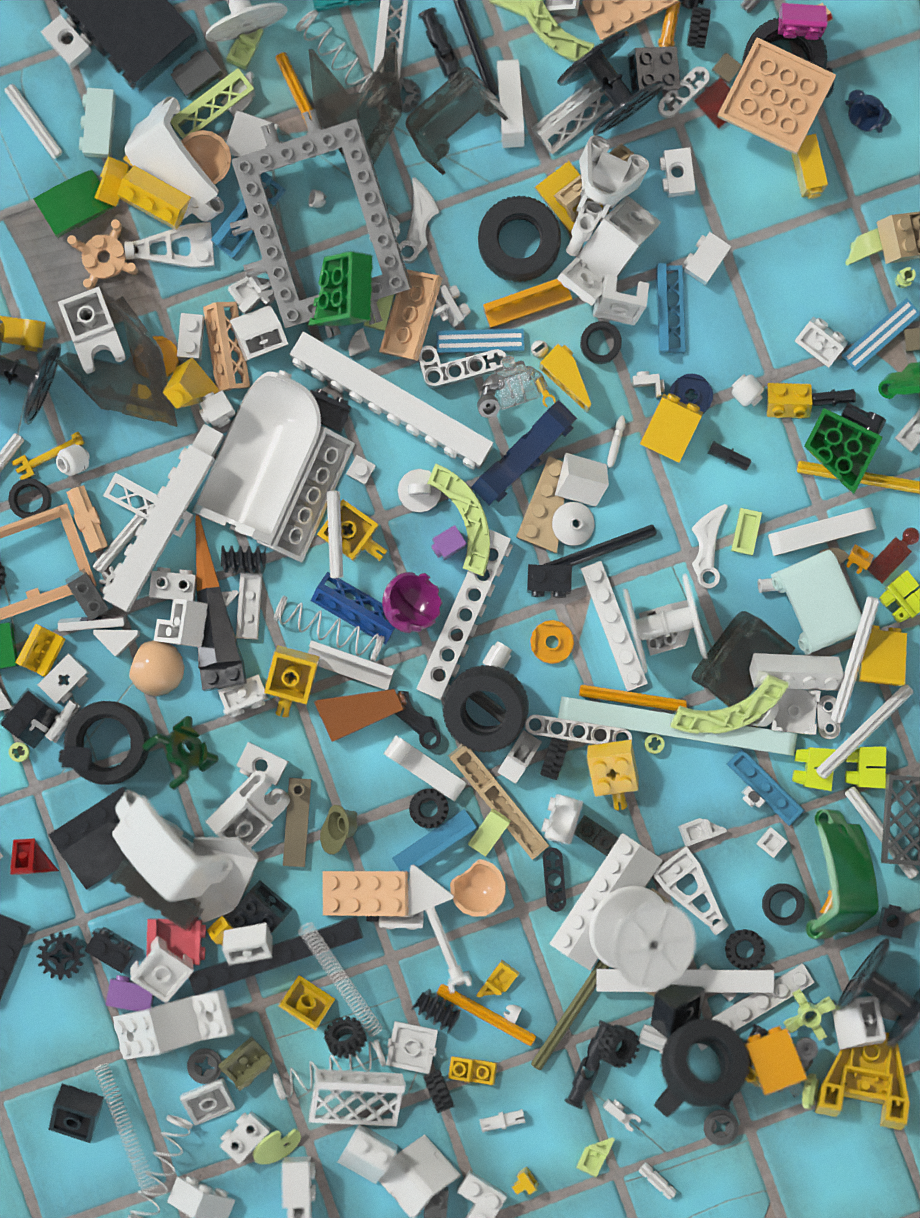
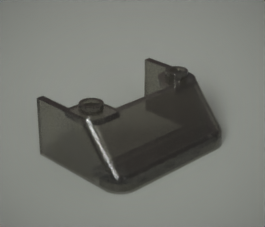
[405,67,508,175]

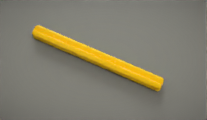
[797,461,920,494]

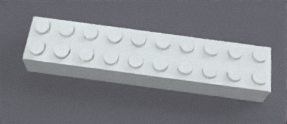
[290,332,493,470]

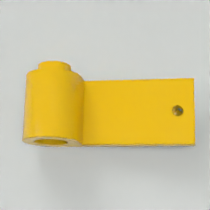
[0,316,46,352]

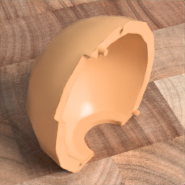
[181,130,231,185]
[129,640,185,696]
[450,859,506,917]

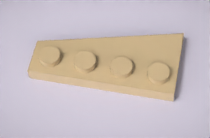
[516,456,564,554]

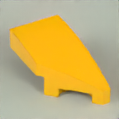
[476,960,519,997]

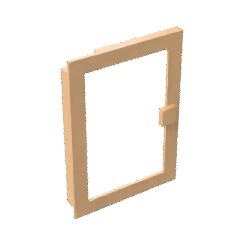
[0,503,97,620]

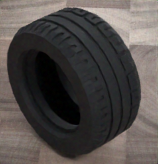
[742,17,828,70]
[64,701,150,785]

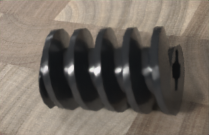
[221,545,266,574]
[411,988,461,1034]

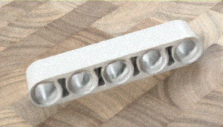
[768,507,877,556]
[525,715,632,744]

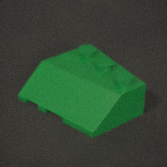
[309,251,373,326]
[804,408,883,495]

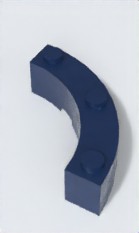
[471,400,577,506]

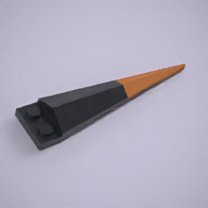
[195,514,247,691]

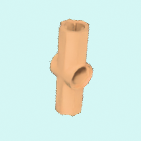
[67,485,109,553]

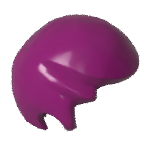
[382,572,442,634]

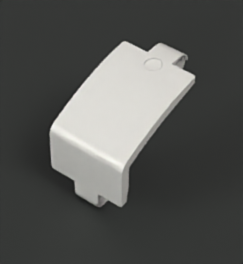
[125,97,224,222]
[112,790,233,901]

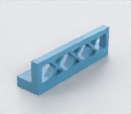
[211,172,286,259]
[656,263,685,353]
[392,809,477,874]

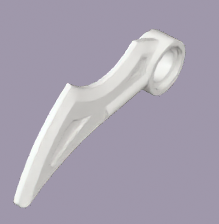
[399,178,439,263]
[691,504,728,589]

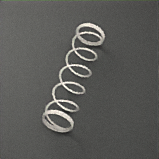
[296,10,388,108]
[273,595,385,662]
[273,1039,386,1101]
[127,1115,193,1218]

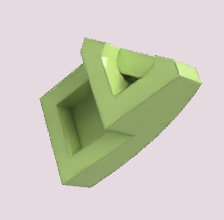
[226,29,263,70]
[845,228,883,266]
[576,1138,615,1178]

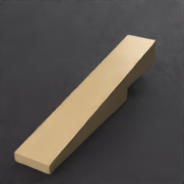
[448,744,549,860]

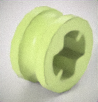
[644,734,665,754]
[9,742,30,762]

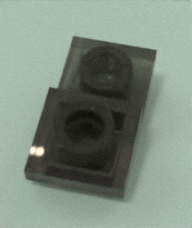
[574,815,619,856]

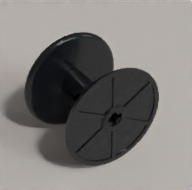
[557,31,665,136]
[0,320,61,425]
[836,938,920,1049]

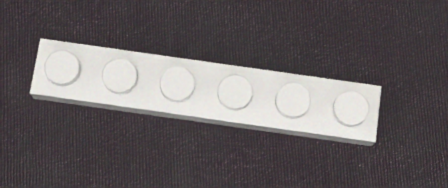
[581,561,648,691]
[697,963,815,1051]

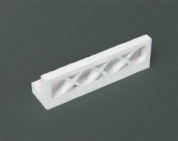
[373,0,408,79]
[531,78,613,154]
[103,473,194,538]
[308,641,395,690]

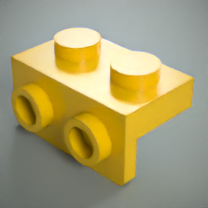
[766,383,812,419]
[16,624,66,677]

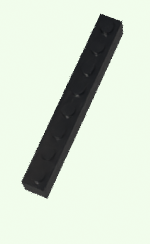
[189,916,364,996]

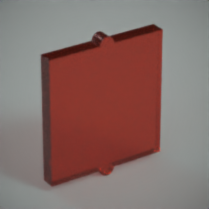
[694,77,731,129]

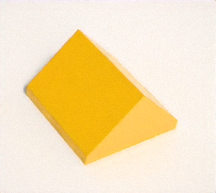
[279,975,335,1030]

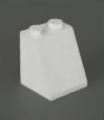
[338,1125,398,1184]

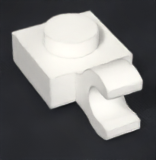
[603,1099,641,1131]

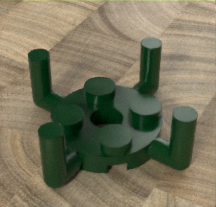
[143,716,219,790]

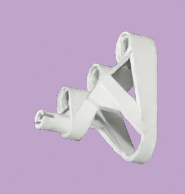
[566,135,649,256]

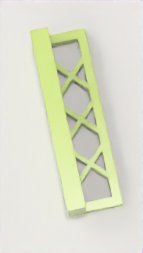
[170,68,254,139]

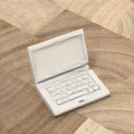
[379,1135,461,1218]

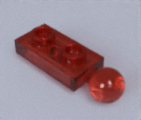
[867,527,920,584]

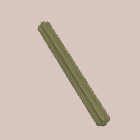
[531,960,609,1070]

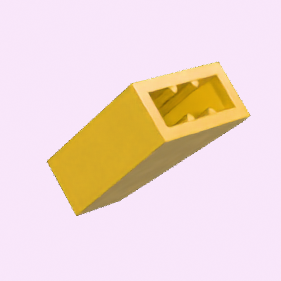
[163,357,220,409]

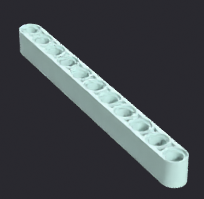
[558,697,797,756]

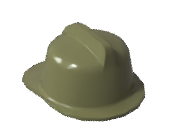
[320,805,358,854]

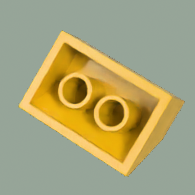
[117,165,191,230]

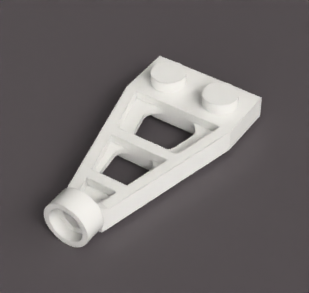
[125,222,214,268]
[653,847,729,935]

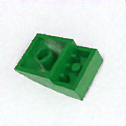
[33,169,115,238]

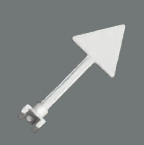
[404,865,472,993]

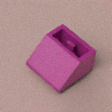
[778,3,827,40]

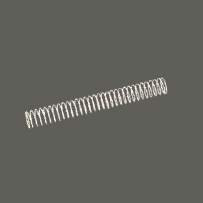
[299,923,383,1036]
[94,1063,157,1193]

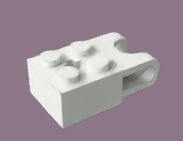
[58,287,127,374]
[205,771,290,848]
[541,794,583,845]
[282,1156,316,1218]

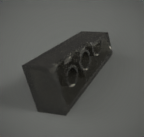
[109,859,204,931]

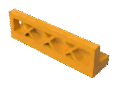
[483,279,572,329]

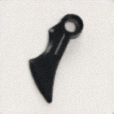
[395,691,441,750]

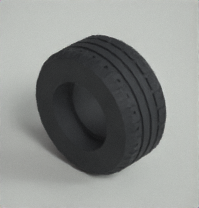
[478,196,561,282]
[443,665,529,753]
[660,1018,749,1108]

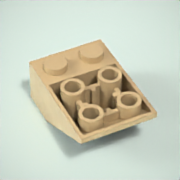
[877,211,920,264]

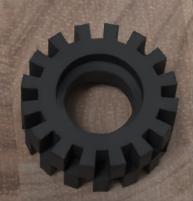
[687,6,711,48]
[540,737,569,780]
[409,789,449,828]
[725,929,766,970]
[324,1016,367,1059]
[598,1024,640,1068]
[423,1069,454,1113]

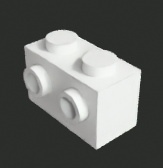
[199,391,236,428]
[149,567,197,601]
[220,1111,271,1164]

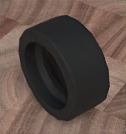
[580,321,622,364]
[8,478,52,519]
[762,883,805,925]
[654,1087,683,1117]

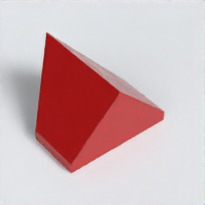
[10,838,59,875]

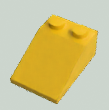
[539,344,591,413]

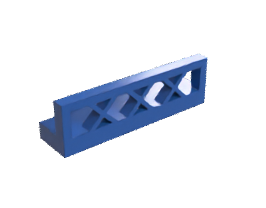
[310,572,395,645]

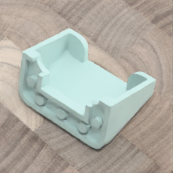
[771,550,862,655]

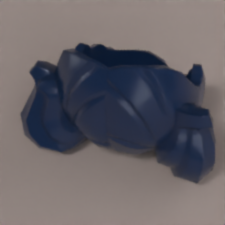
[845,90,891,133]

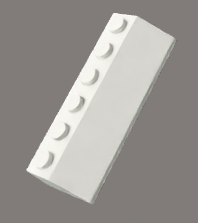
[257,426,355,563]
[550,833,663,971]

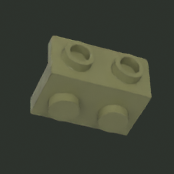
[218,1036,273,1091]

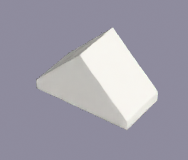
[93,630,140,657]

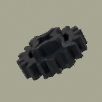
[36,931,85,980]

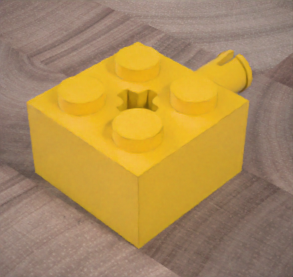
[317,499,388,562]
[264,645,320,717]
[587,740,639,810]

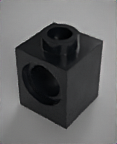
[58,745,93,771]
[877,904,907,939]

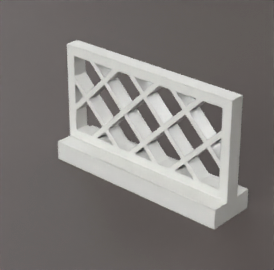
[309,1069,405,1126]

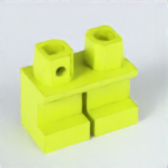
[878,570,920,623]
[792,747,836,791]
[845,747,886,789]

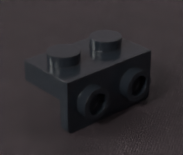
[310,389,352,433]
[527,564,572,598]

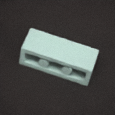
[79,88,116,158]

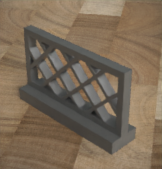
[881,775,920,866]

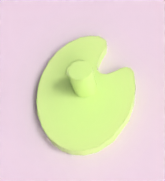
[253,1129,301,1165]

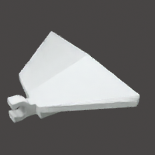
[180,836,259,923]

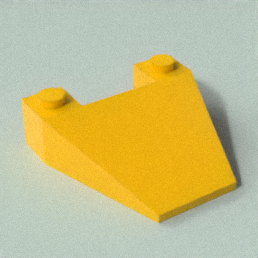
[815,1032,910,1130]

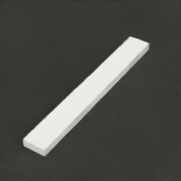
[596,969,774,993]

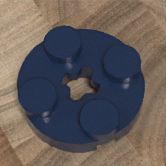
[669,373,713,415]

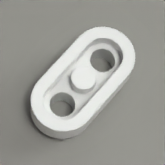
[816,695,840,739]

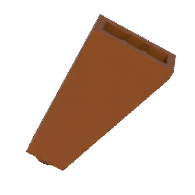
[314,689,407,742]

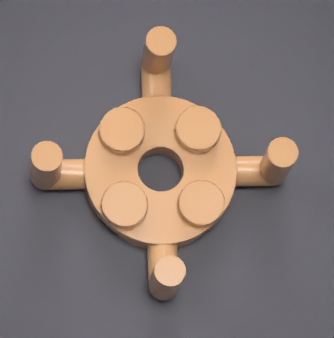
[67,220,138,290]

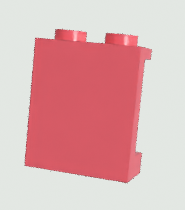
[146,918,206,965]

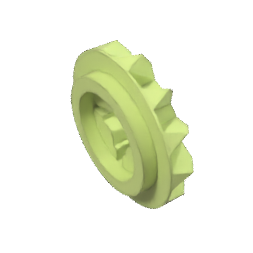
[802,1074,819,1109]

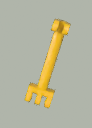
[12,432,85,480]

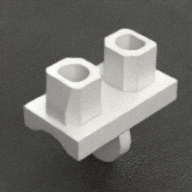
[432,285,471,328]

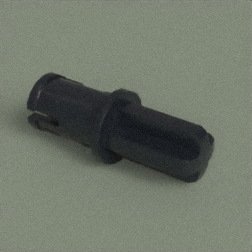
[812,389,856,407]
[708,441,751,471]

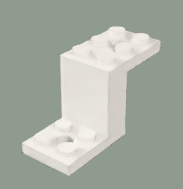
[557,196,661,306]
[113,990,234,1060]

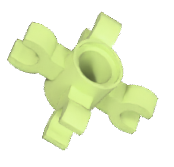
[783,989,836,1041]

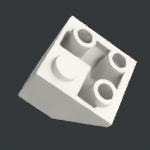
[639,600,690,656]

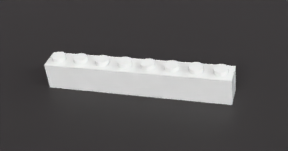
[103,445,215,613]

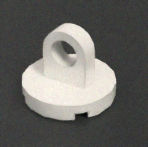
[398,469,441,513]

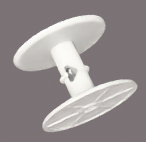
[206,0,288,42]
[623,573,707,674]
[589,886,695,989]

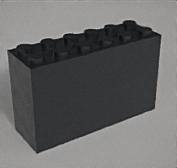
[53,0,198,92]

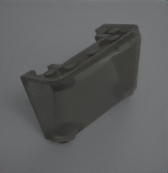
[691,611,796,707]

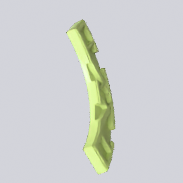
[520,0,595,62]
[427,463,490,577]
[670,674,789,734]

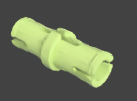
[895,267,916,288]

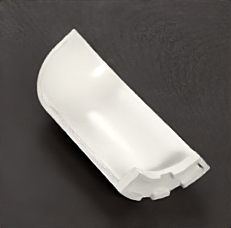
[192,370,321,545]

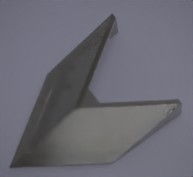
[308,42,402,165]
[55,296,178,427]

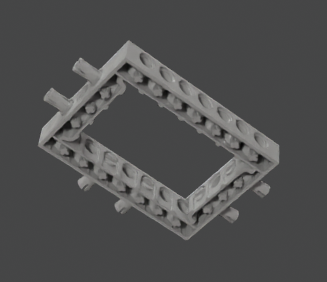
[230,109,412,338]

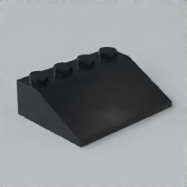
[48,787,130,889]

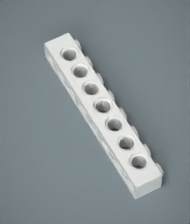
[416,529,513,700]

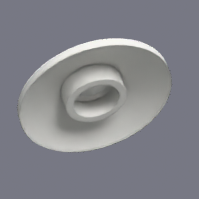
[552,502,594,546]

